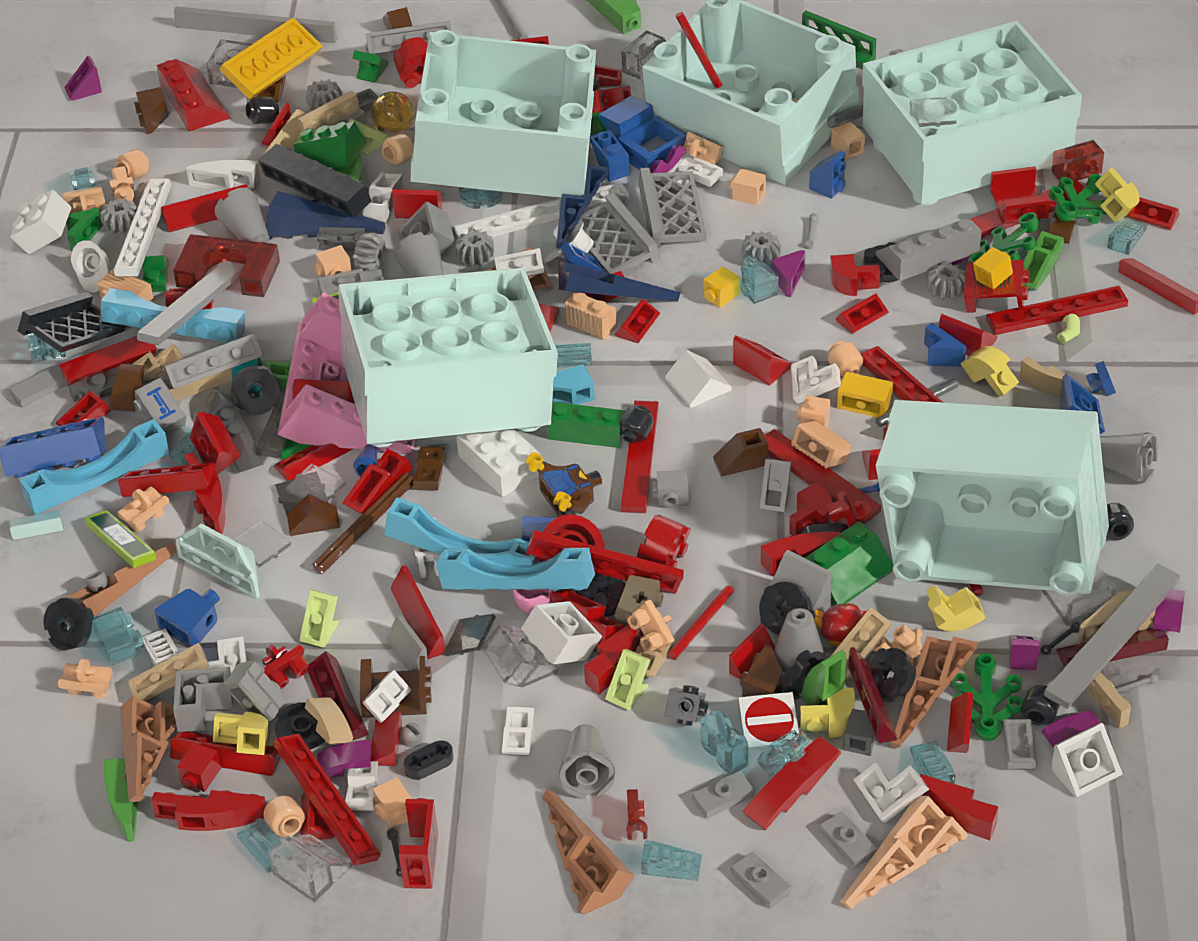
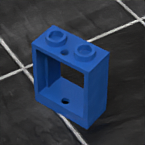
[618,116,686,171]

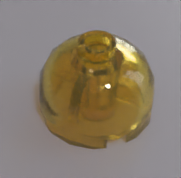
[371,91,415,133]

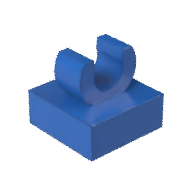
[1086,361,1116,396]

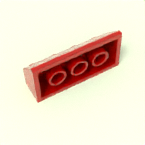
[156,59,229,132]

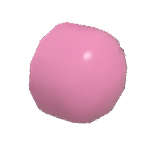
[512,589,554,614]

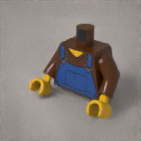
[526,452,602,517]

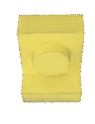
[1095,168,1139,223]
[960,346,1019,397]
[926,585,986,632]
[800,687,855,739]
[213,711,268,755]

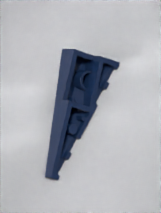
[556,165,609,249]
[266,191,386,240]
[559,261,681,301]

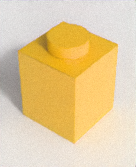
[973,247,1013,290]
[703,266,740,308]

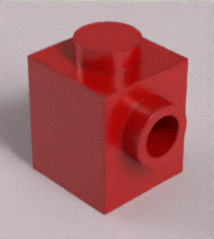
[177,743,221,792]

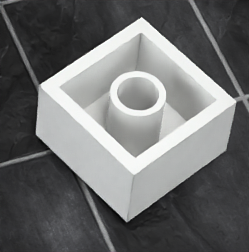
[10,189,71,254]
[521,601,602,664]

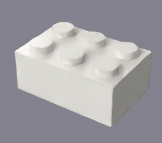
[456,429,541,497]

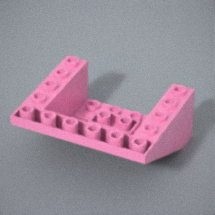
[277,293,415,454]

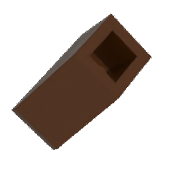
[134,87,168,134]
[713,428,769,476]
[740,644,783,697]

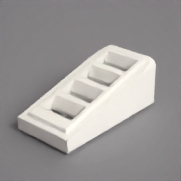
[141,628,179,666]

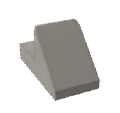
[759,459,792,512]

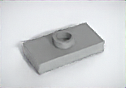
[1002,719,1036,769]
[692,771,755,818]
[820,811,877,868]
[731,852,791,908]

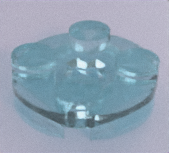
[458,187,503,209]
[757,729,809,776]

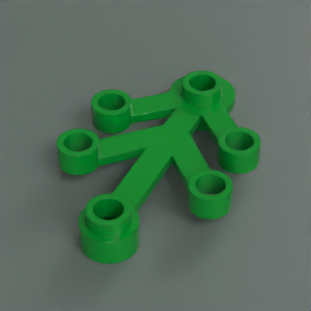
[1048,174,1107,224]
[969,212,1039,263]
[951,653,1023,741]

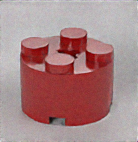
[393,37,428,88]
[637,514,691,568]

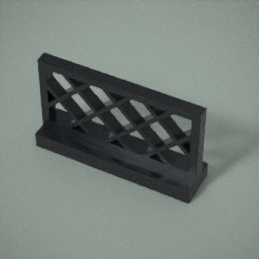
[17,291,125,353]

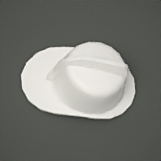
[545,221,594,263]
[71,241,109,293]

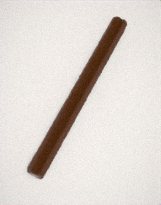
[312,473,414,574]

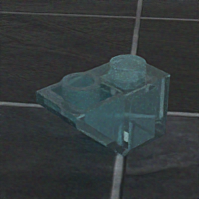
[741,254,778,304]

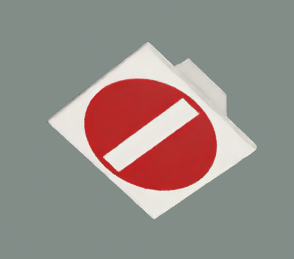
[738,692,800,748]

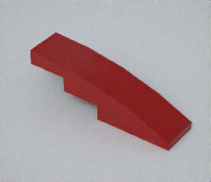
[743,736,841,831]

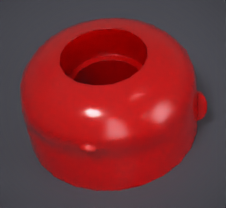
[536,514,605,563]

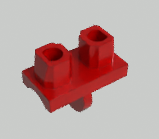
[827,490,872,528]
[262,644,309,689]

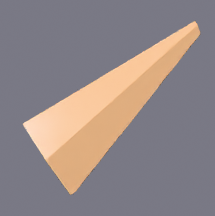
[840,796,969,909]

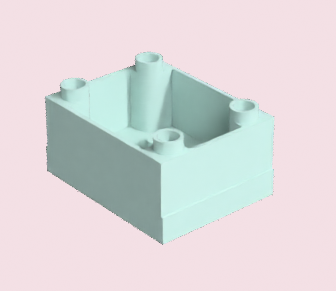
[642,0,859,186]
[862,21,1082,205]
[410,30,596,198]
[339,268,558,447]
[876,400,1109,595]

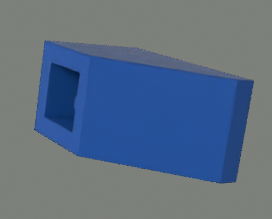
[590,130,629,182]
[809,150,846,199]

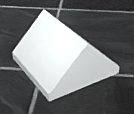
[665,350,732,408]
[1051,723,1122,797]

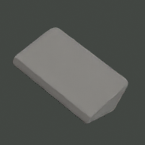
[387,615,428,670]

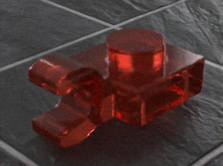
[626,789,648,840]

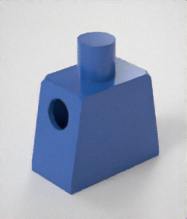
[154,589,220,647]

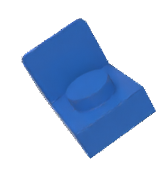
[560,241,605,272]
[924,323,966,366]

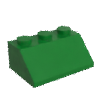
[294,121,367,171]
[547,402,625,448]
[805,521,894,605]

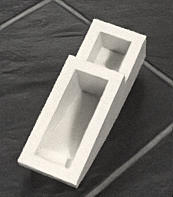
[186,160,261,190]
[363,172,403,222]

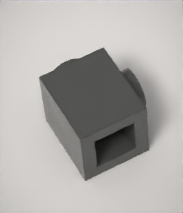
[844,708,877,756]

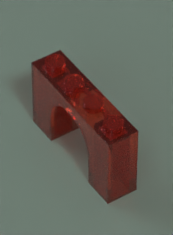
[173,234,280,297]

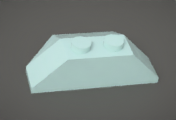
[175,524,260,599]

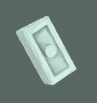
[10,510,63,540]

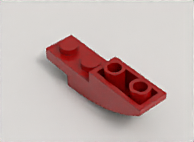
[184,452,226,534]
[151,790,267,831]

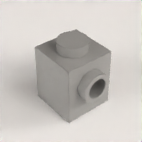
[652,470,689,507]

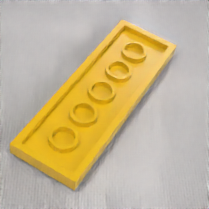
[219,18,323,99]

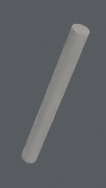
[497,0,528,39]

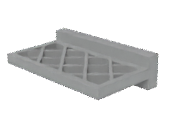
[365,21,452,54]
[639,168,706,249]
[577,192,660,274]
[157,333,263,389]

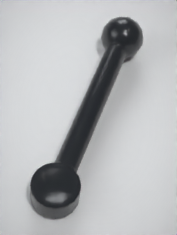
[1041,622,1081,655]
[387,828,402,877]

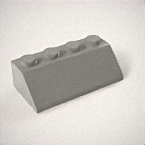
[876,217,981,281]

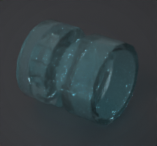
[28,330,66,362]

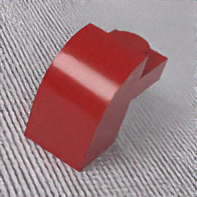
[592,86,631,113]
[830,254,880,296]
[789,482,832,536]

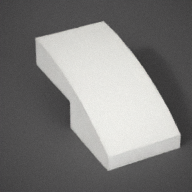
[363,670,411,723]
[502,707,535,755]
[345,761,378,810]

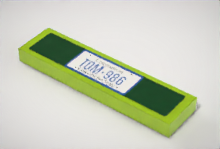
[84,510,156,568]

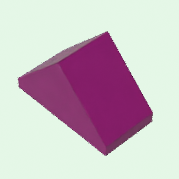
[64,55,102,101]
[771,250,805,298]
[1009,635,1040,671]

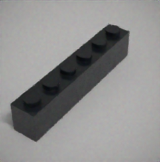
[258,144,372,218]

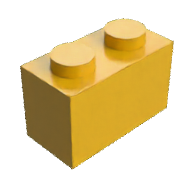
[837,372,893,418]

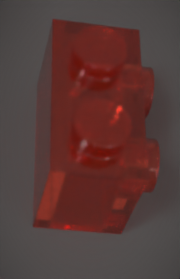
[1051,140,1105,182]

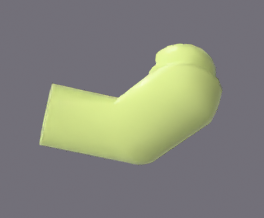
[1057,314,1080,344]

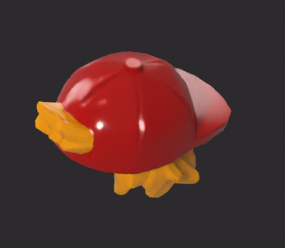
[814,603,867,647]

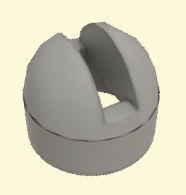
[85,571,107,592]
[401,723,423,747]

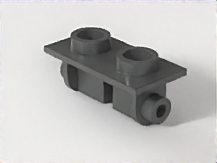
[317,227,365,251]

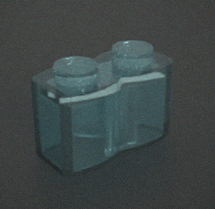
[92,606,144,665]
[700,710,748,774]

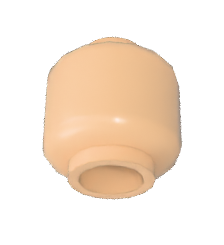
[382,133,414,165]
[116,149,149,180]
[827,341,863,377]
[264,795,305,837]

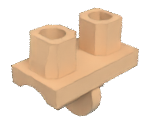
[683,132,723,165]
[110,166,134,201]
[62,186,105,214]
[118,487,169,532]
[627,600,675,652]
[873,624,922,667]
[58,659,113,698]

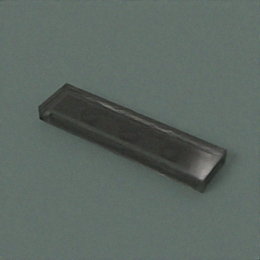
[256,390,288,458]

